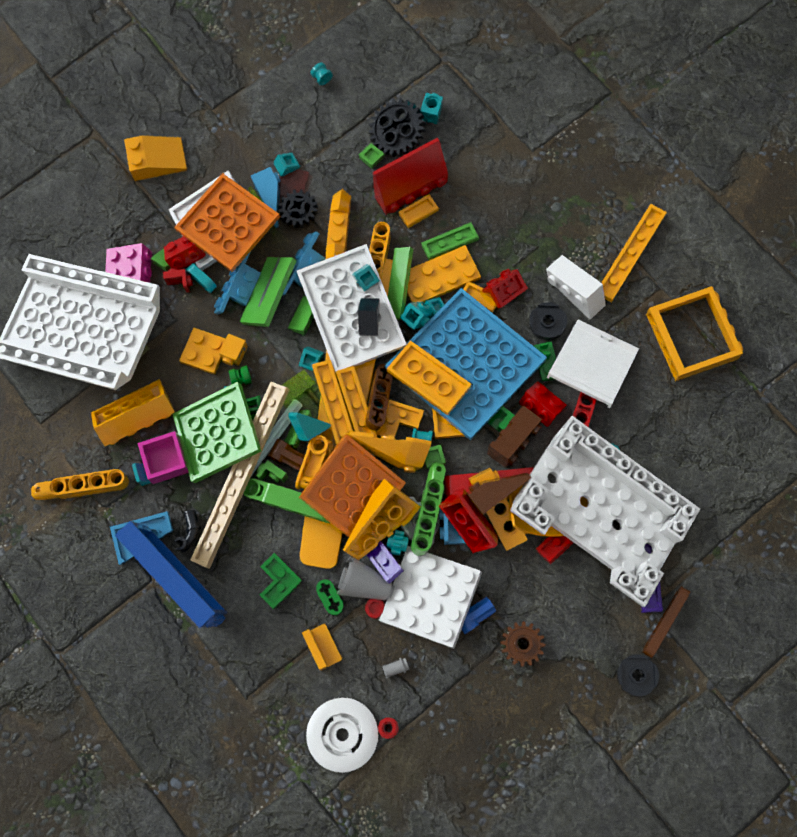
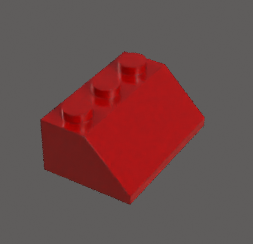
[439,488,498,553]

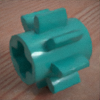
[387,530,409,556]

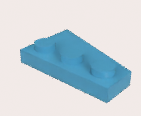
[110,511,173,565]

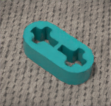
[186,263,217,293]

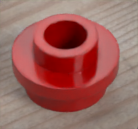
[378,717,399,739]

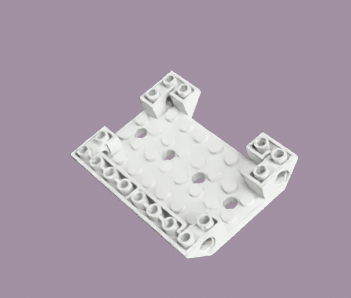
[510,416,700,607]

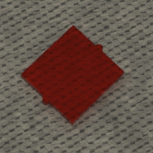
[278,169,309,198]

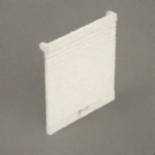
[547,320,639,408]

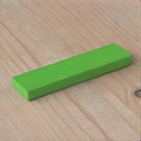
[388,247,413,320]

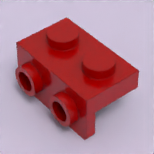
[164,236,206,270]
[519,381,567,427]

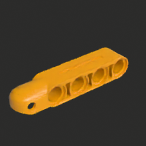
[31,469,129,500]

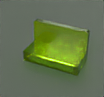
[282,369,316,407]

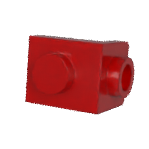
[163,268,193,293]

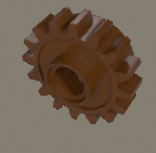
[500,621,546,667]

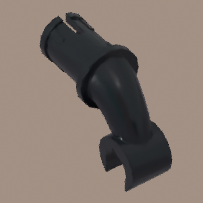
[174,510,202,552]

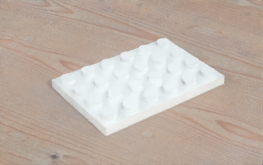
[297,244,407,372]

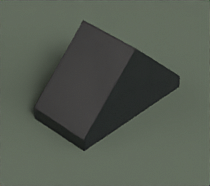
[358,298,380,336]

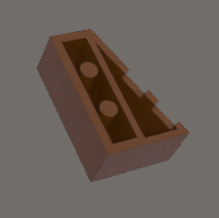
[487,406,542,468]

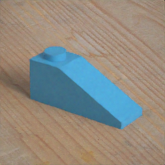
[251,167,281,228]

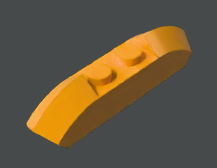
[325,189,351,260]

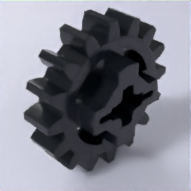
[278,189,318,229]

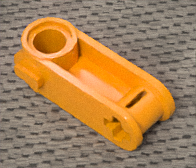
[295,435,335,489]

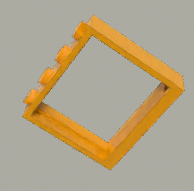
[646,286,743,381]

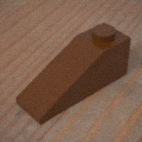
[467,473,532,514]

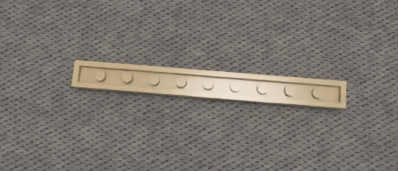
[191,382,290,569]

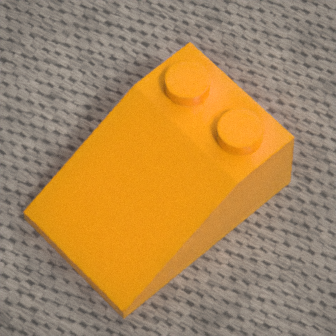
[124,136,187,181]

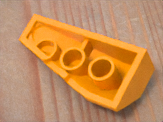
[347,431,431,473]
[343,479,421,560]

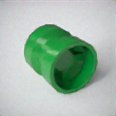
[229,365,252,385]

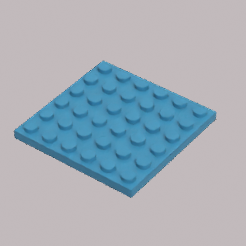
[385,288,547,440]

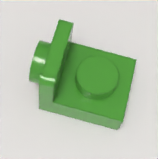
[256,460,288,483]

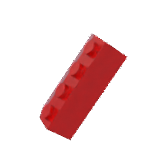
[373,138,448,215]

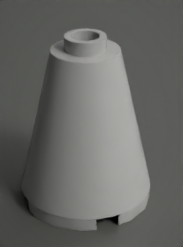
[337,556,394,600]

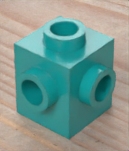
[400,301,433,329]

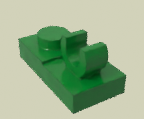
[533,341,556,382]

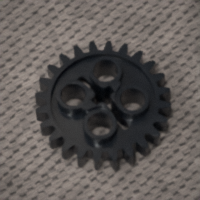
[368,98,426,157]

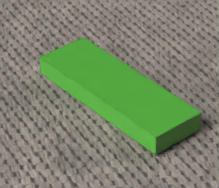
[421,222,479,260]

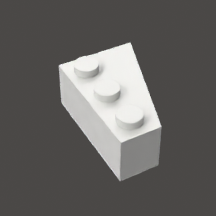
[546,255,606,319]

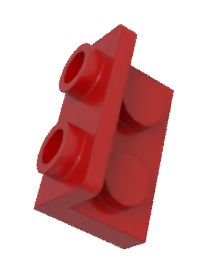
[482,269,528,308]

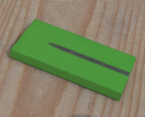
[240,257,296,327]

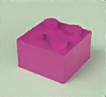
[138,431,189,484]

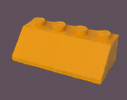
[91,379,175,446]

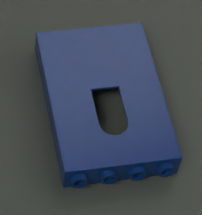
[115,521,228,628]

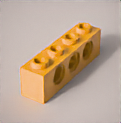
[469,468,528,551]

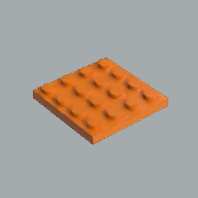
[174,173,280,272]
[299,434,406,537]

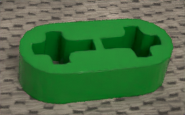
[316,579,344,616]

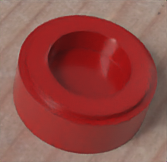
[365,599,385,619]

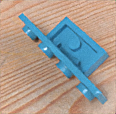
[282,231,325,296]
[214,251,261,315]

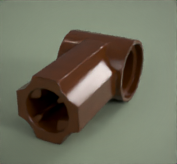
[267,439,305,471]

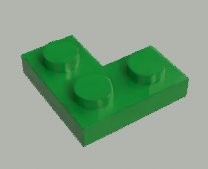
[260,553,303,609]

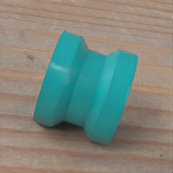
[311,62,333,86]

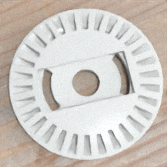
[306,698,378,772]

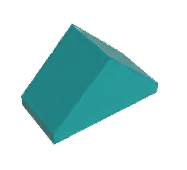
[288,412,331,441]

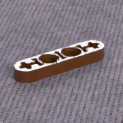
[365,364,393,431]
[642,586,690,658]

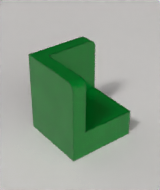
[488,406,515,433]

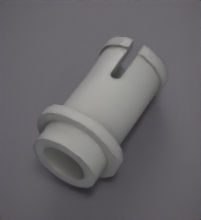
[383,657,410,678]

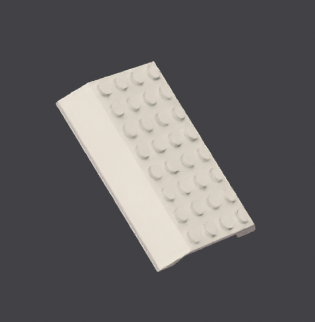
[0,254,160,390]

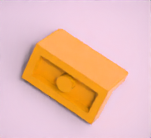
[302,624,342,671]

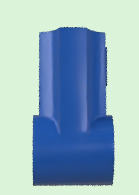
[461,597,496,634]

